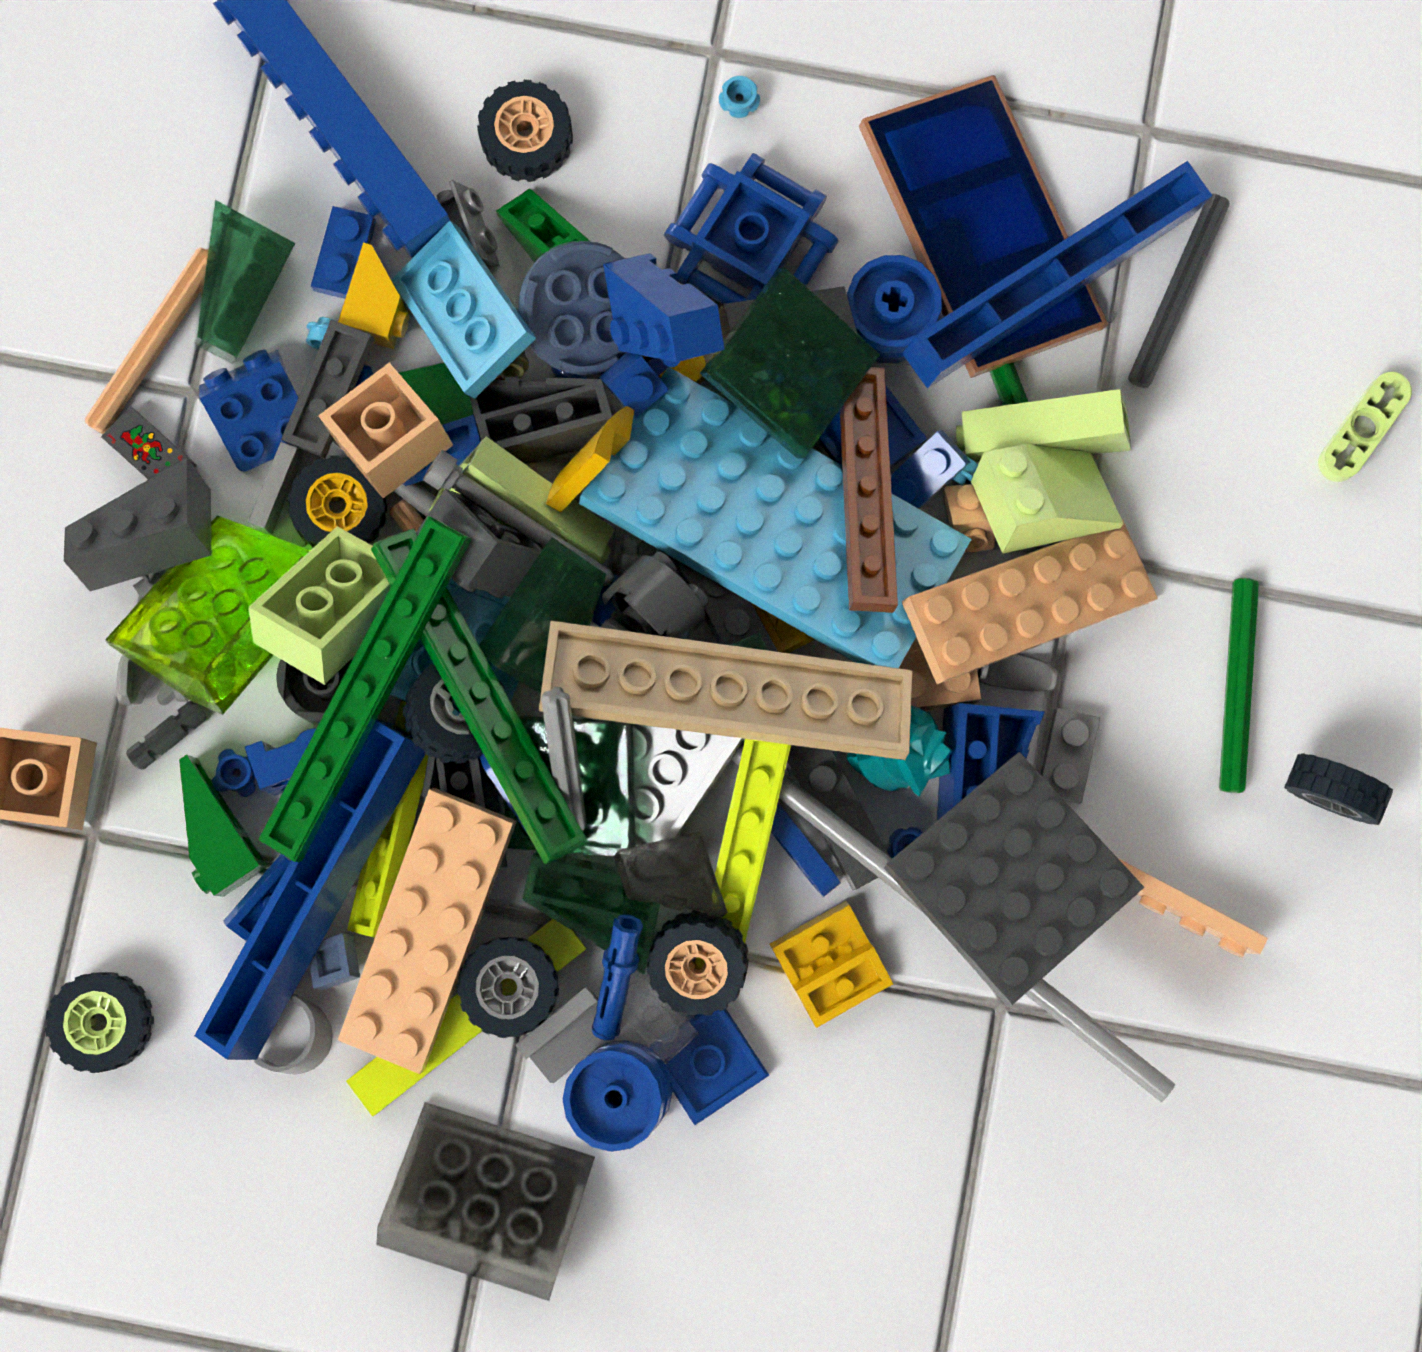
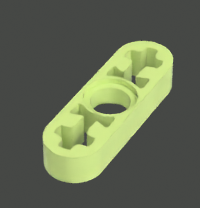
[1318,372,1412,482]

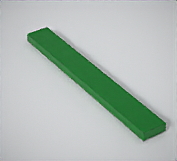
[258,516,472,862]
[371,528,588,865]

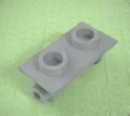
[436,180,500,267]

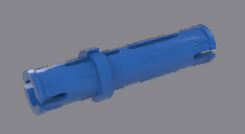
[591,915,643,1041]

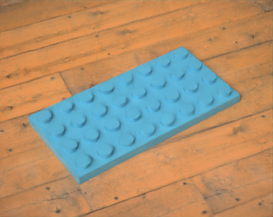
[579,367,972,668]

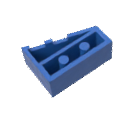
[937,703,1045,821]

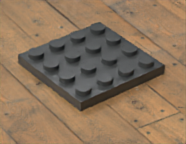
[884,752,1145,1008]

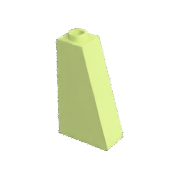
[956,389,1131,462]
[429,436,614,579]

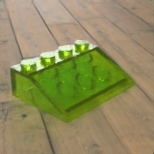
[105,515,311,715]

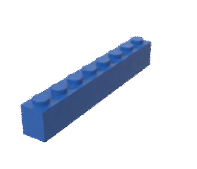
[213,0,450,258]
[902,161,1213,389]
[194,719,425,1060]

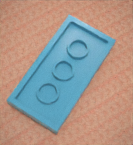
[391,220,536,399]

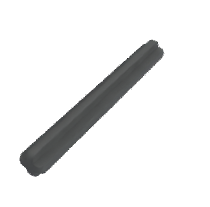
[1128,193,1230,388]

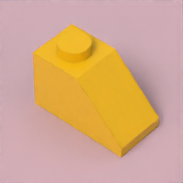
[338,243,409,349]

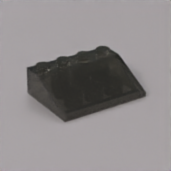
[376,1102,595,1301]

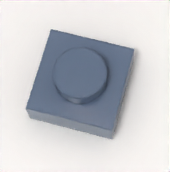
[310,933,360,990]

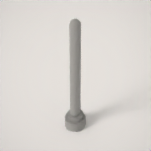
[423,450,614,586]

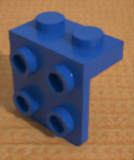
[199,349,299,472]

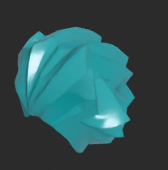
[846,706,953,797]

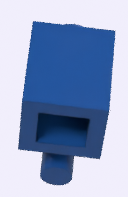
[598,353,680,418]

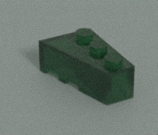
[194,200,295,364]
[479,537,606,694]
[522,851,667,974]

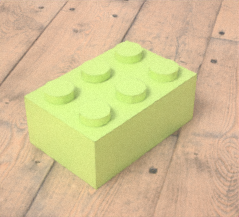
[248,526,391,685]

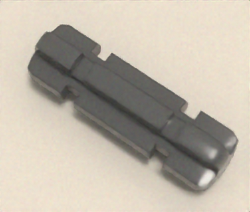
[126,701,207,770]

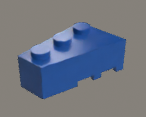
[603,253,725,362]

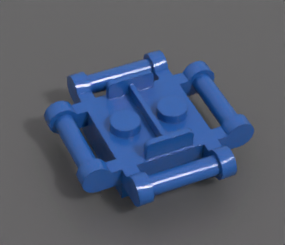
[663,153,839,304]

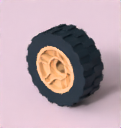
[477,79,573,182]
[647,910,749,1016]

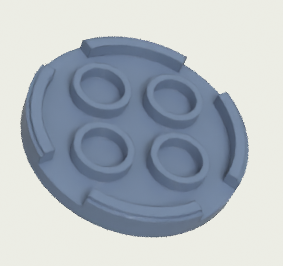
[518,241,627,375]

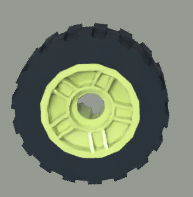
[45,972,154,1073]

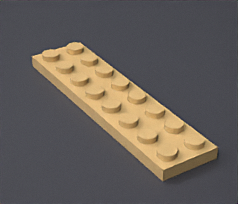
[539,621,912,760]

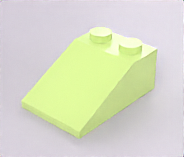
[971,444,1123,554]

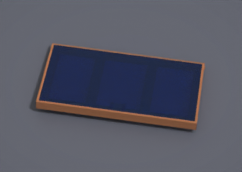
[859,75,1109,378]

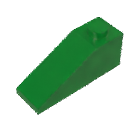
[496,188,590,263]
[179,754,268,897]

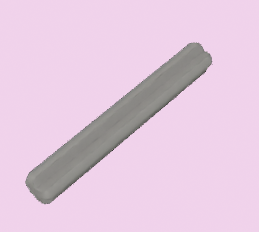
[541,687,587,830]

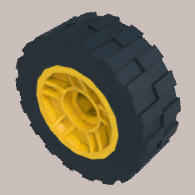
[288,455,387,548]

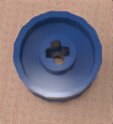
[847,255,942,363]
[562,1040,673,1152]

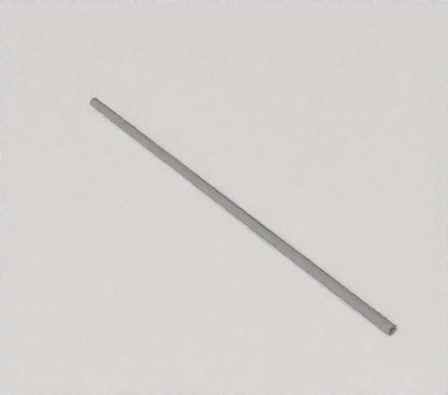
[333,439,1175,1102]

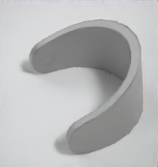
[978,654,1057,692]
[254,993,332,1075]

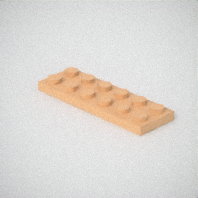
[902,520,1158,685]
[338,788,517,1074]

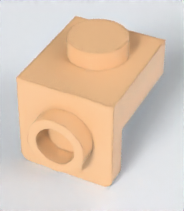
[944,484,995,552]

